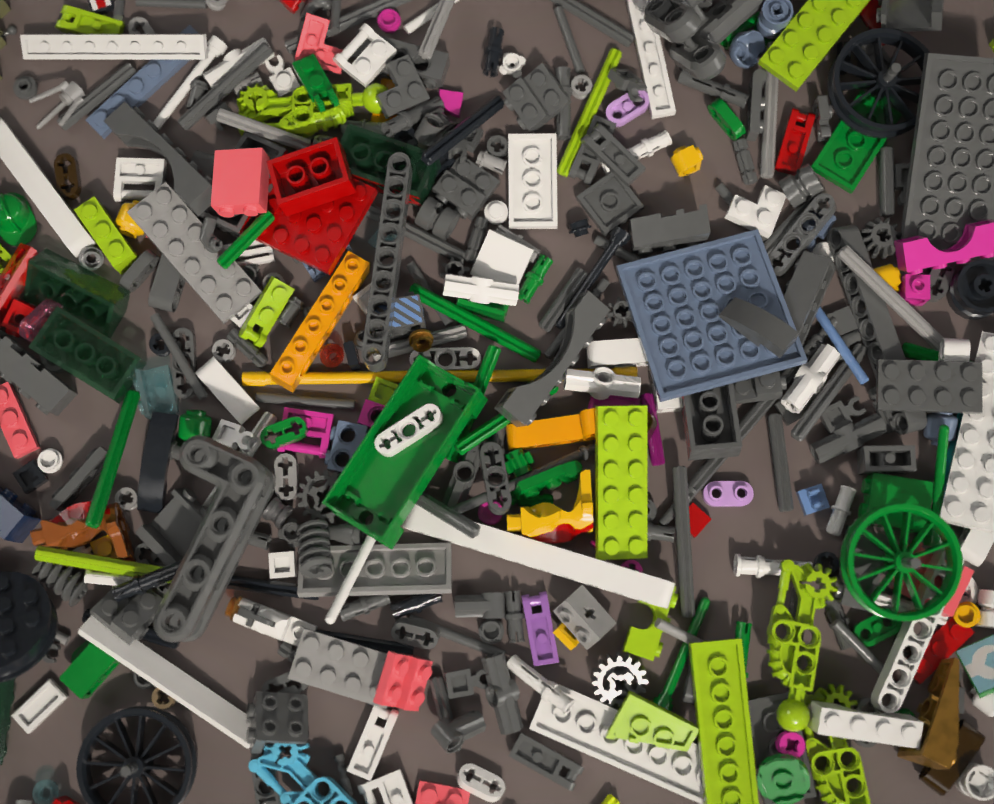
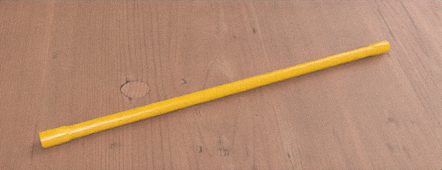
[242,367,637,386]

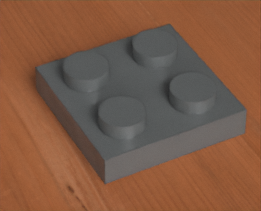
[576,172,644,237]

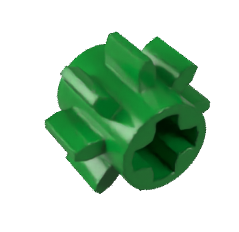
[505,448,535,478]

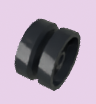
[946,259,994,320]

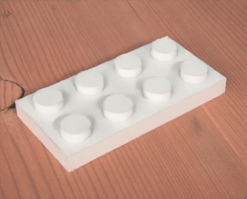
[508,133,558,229]

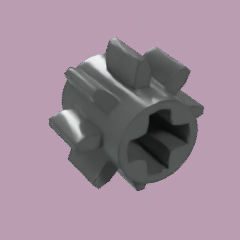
[440,257,470,279]
[606,297,633,328]

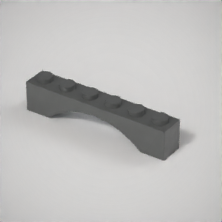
[104,102,212,217]
[494,290,610,427]

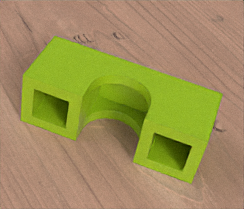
[74,196,138,275]
[622,586,678,661]

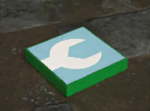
[955,634,994,698]

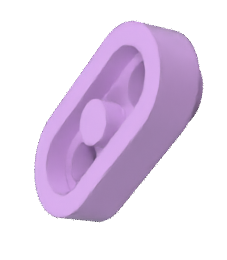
[605,90,649,127]
[702,481,754,507]

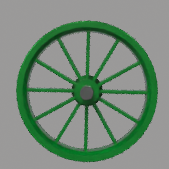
[840,504,963,621]

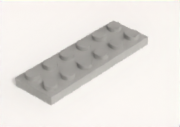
[127,182,262,324]
[297,542,452,597]

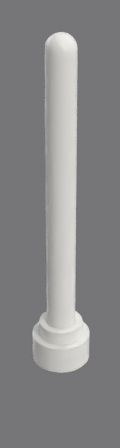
[153,35,228,130]
[325,515,376,624]

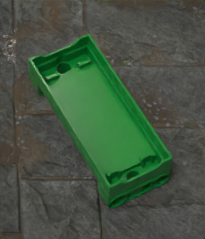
[322,355,488,550]

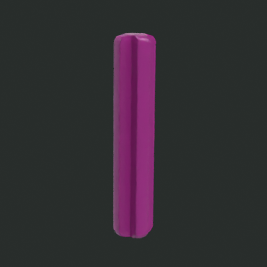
[640,393,665,466]

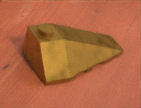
[897,657,959,770]

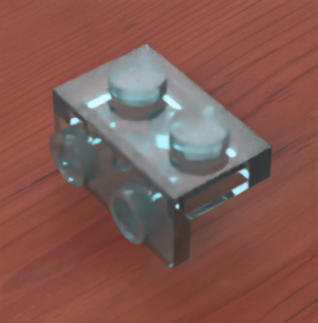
[133,365,180,420]

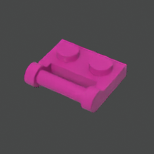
[277,407,335,459]

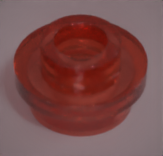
[320,343,344,368]

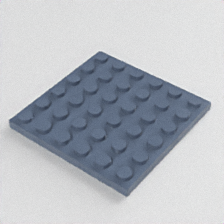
[616,229,807,402]

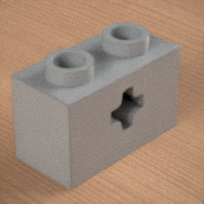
[553,585,616,650]

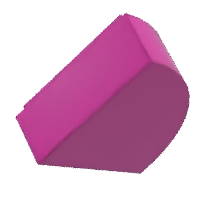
[440,89,464,118]

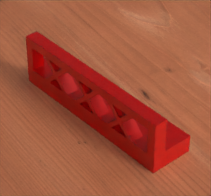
[0,243,44,327]

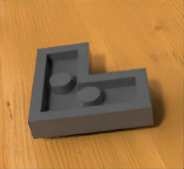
[376,54,430,119]

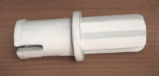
[826,485,857,536]

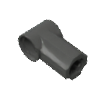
[455,592,505,619]
[431,710,486,753]

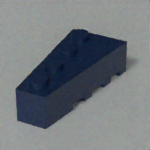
[0,487,41,543]

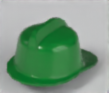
[0,192,37,246]

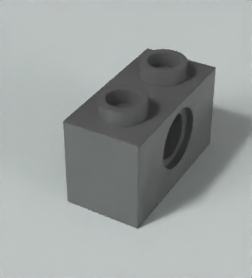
[856,445,917,475]

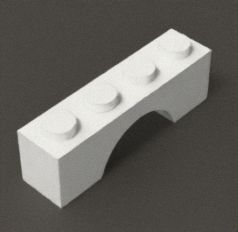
[807,700,924,749]

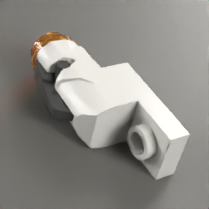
[225,596,318,647]

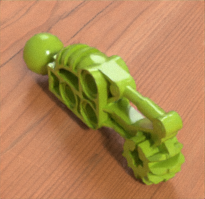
[237,83,389,138]
[766,559,838,732]
[804,684,871,804]

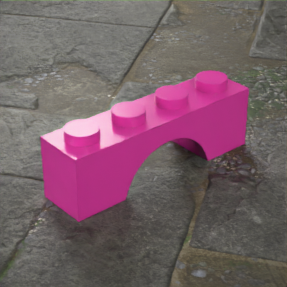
[894,219,994,275]

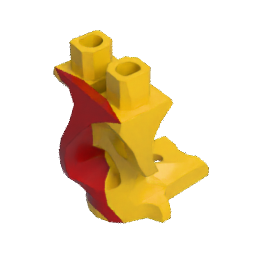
[507,470,593,544]

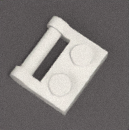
[332,23,397,88]
[113,157,167,202]
[357,769,414,804]

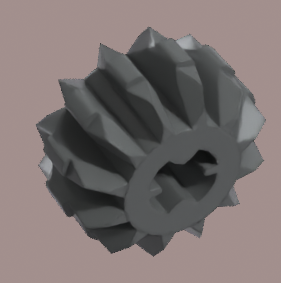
[860,217,902,259]

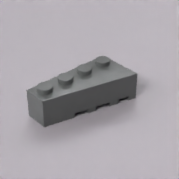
[0,329,77,416]

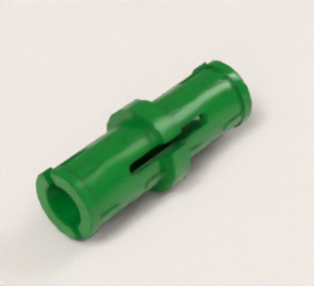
[518,254,553,304]

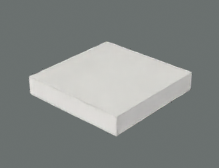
[470,229,535,285]

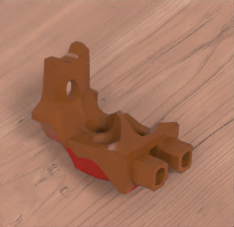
[30,501,136,562]

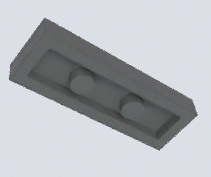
[49,446,108,512]

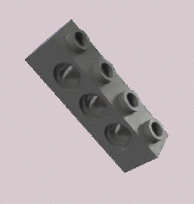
[350,30,450,89]

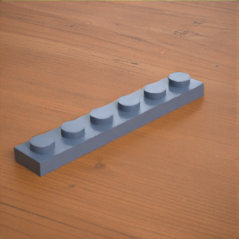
[86,25,199,139]

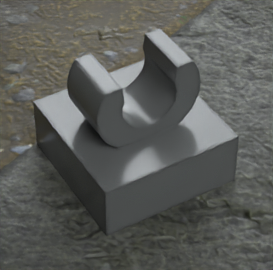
[204,101,230,131]

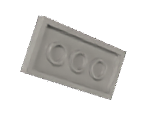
[288,628,388,709]

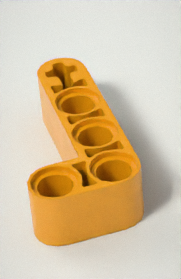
[505,408,595,451]

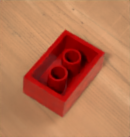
[266,137,357,216]

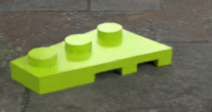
[605,690,698,752]

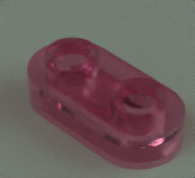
[19,299,63,342]

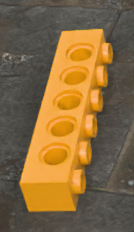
[270,251,370,393]

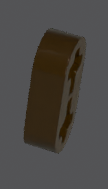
[54,153,82,200]

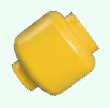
[115,200,145,238]

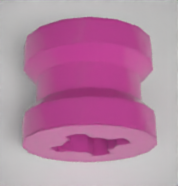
[775,731,805,758]

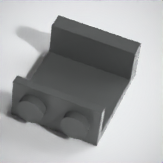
[876,0,944,32]
[135,487,208,566]

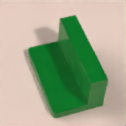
[457,298,509,322]
[59,642,120,699]

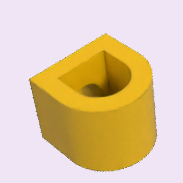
[670,145,703,177]
[874,264,901,292]

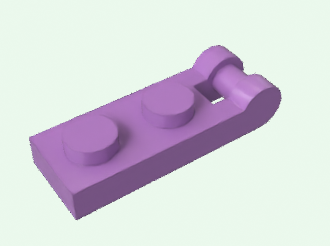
[521,591,559,667]

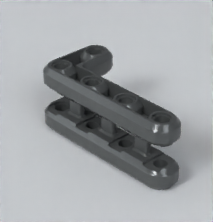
[644,0,766,80]
[153,435,276,642]

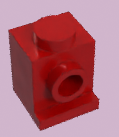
[1,298,40,338]

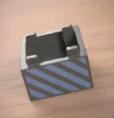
[375,291,427,341]

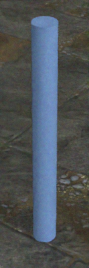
[815,307,869,384]

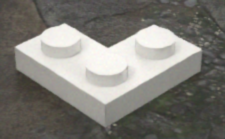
[724,185,786,238]

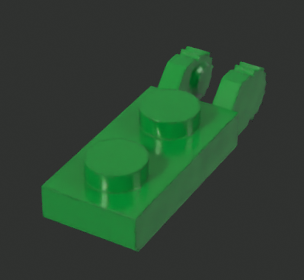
[292,54,340,113]
[514,460,583,501]

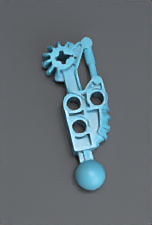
[248,743,358,804]

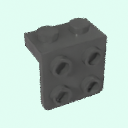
[246,691,308,754]

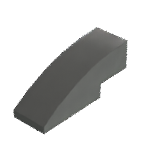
[719,297,799,358]

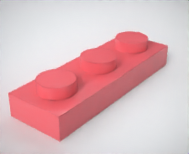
[0,382,40,459]

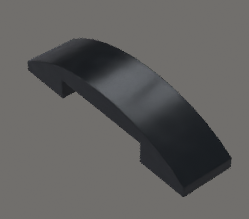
[137,411,179,513]

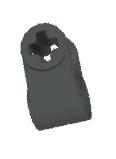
[414,107,459,146]

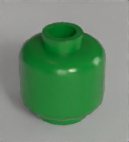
[178,409,212,441]

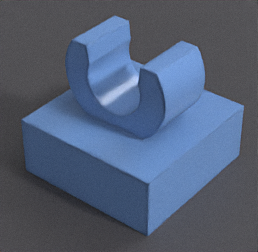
[796,484,830,516]

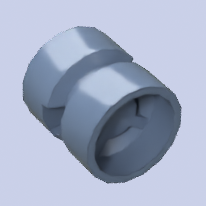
[756,0,794,39]

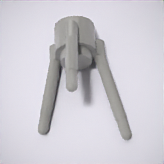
[29,81,85,129]

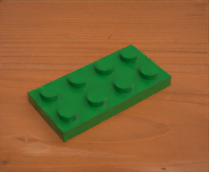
[811,89,902,194]

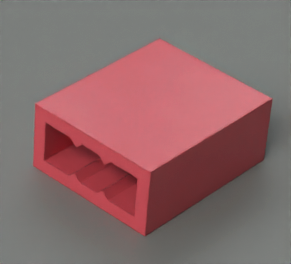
[211,148,270,218]

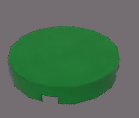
[756,754,810,804]

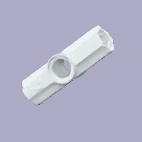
[203,38,275,89]
[442,274,519,306]
[781,344,840,413]
[563,367,641,400]

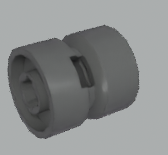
[778,163,825,208]
[415,197,460,241]

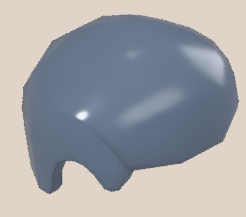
[729,30,766,69]

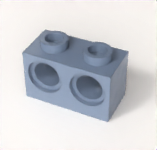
[324,420,370,474]

